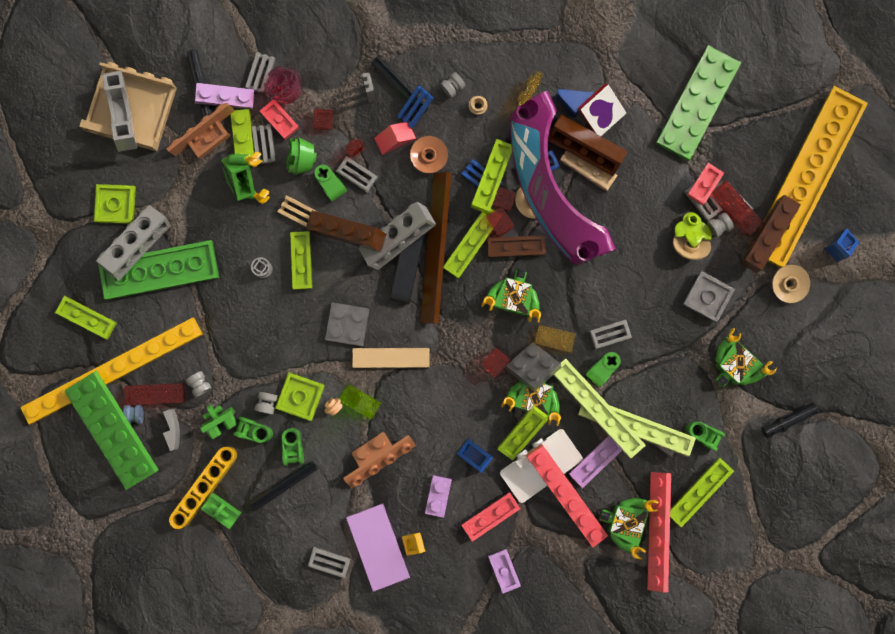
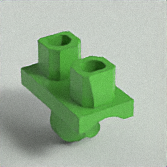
[200,404,237,439]
[201,493,242,529]

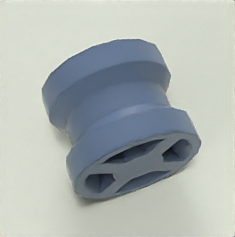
[123,405,144,424]

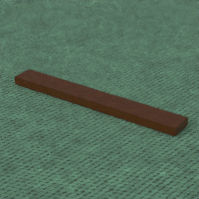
[420,172,452,324]

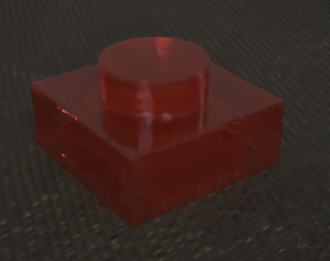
[313,109,334,130]
[345,138,366,159]
[492,187,517,211]

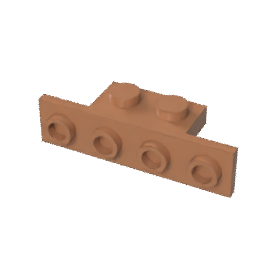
[166,102,235,159]
[343,432,416,488]

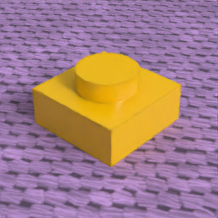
[402,532,425,556]

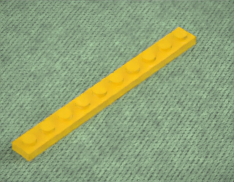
[20,318,203,425]

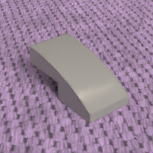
[163,409,180,451]

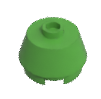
[286,137,316,175]

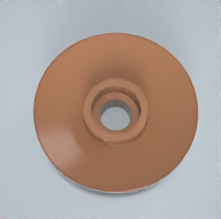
[410,136,448,174]

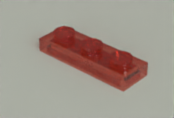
[711,180,764,236]
[125,383,185,405]

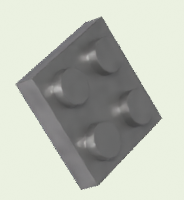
[682,271,735,323]
[325,302,370,347]
[506,343,561,392]

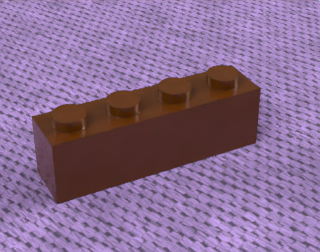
[548,114,628,176]
[740,195,801,273]
[306,210,387,252]

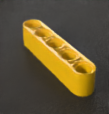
[169,447,237,529]

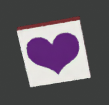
[577,84,626,136]

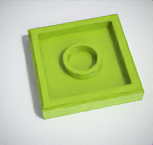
[94,184,136,224]
[275,372,325,421]

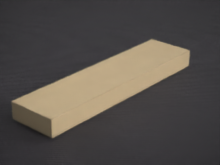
[353,348,429,368]

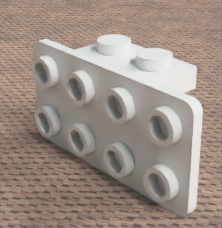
[500,429,583,503]

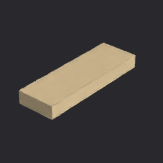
[560,151,617,192]

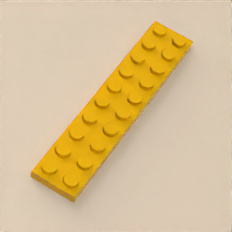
[759,86,868,268]

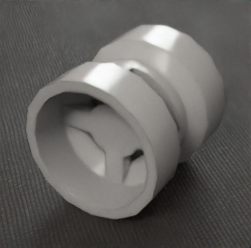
[440,72,466,98]
[707,213,734,238]
[251,257,273,278]
[185,371,212,397]
[254,391,278,414]

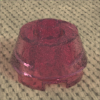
[264,66,302,104]

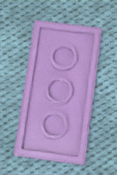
[346,503,410,592]

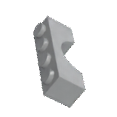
[102,71,138,152]

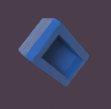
[556,89,595,118]
[825,228,859,262]
[457,439,493,473]

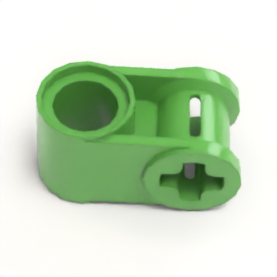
[315,165,347,202]
[585,352,621,388]
[233,416,273,443]
[685,421,725,452]
[282,428,304,466]

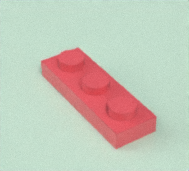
[461,492,521,542]

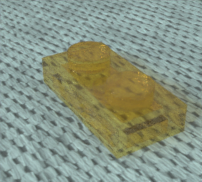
[517,71,543,106]
[534,325,576,353]

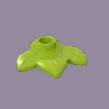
[675,212,712,248]

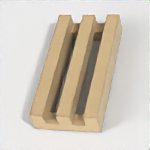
[277,195,318,227]

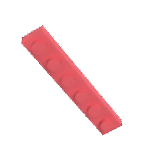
[526,444,608,547]
[647,472,671,593]

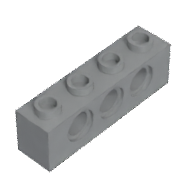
[359,202,436,270]
[96,205,171,281]

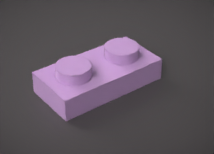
[425,475,452,518]
[488,549,521,593]

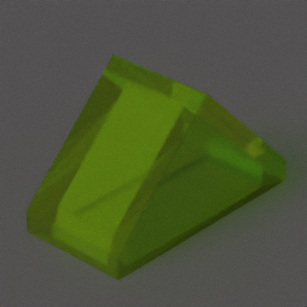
[340,384,381,419]

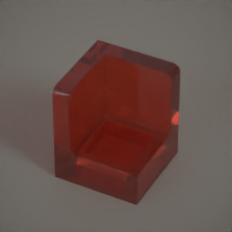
[487,207,515,237]
[482,348,510,378]

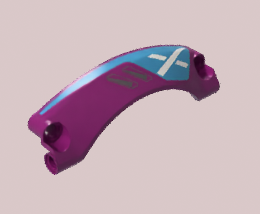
[510,91,616,265]

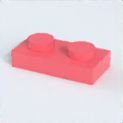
[260,99,299,140]
[687,163,724,206]

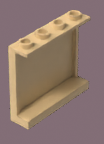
[79,62,177,151]

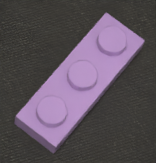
[195,83,254,110]
[568,435,622,488]

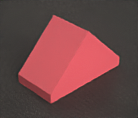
[374,122,416,155]

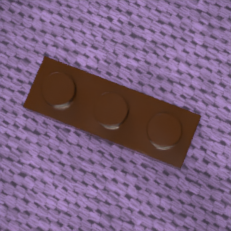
[487,235,546,258]

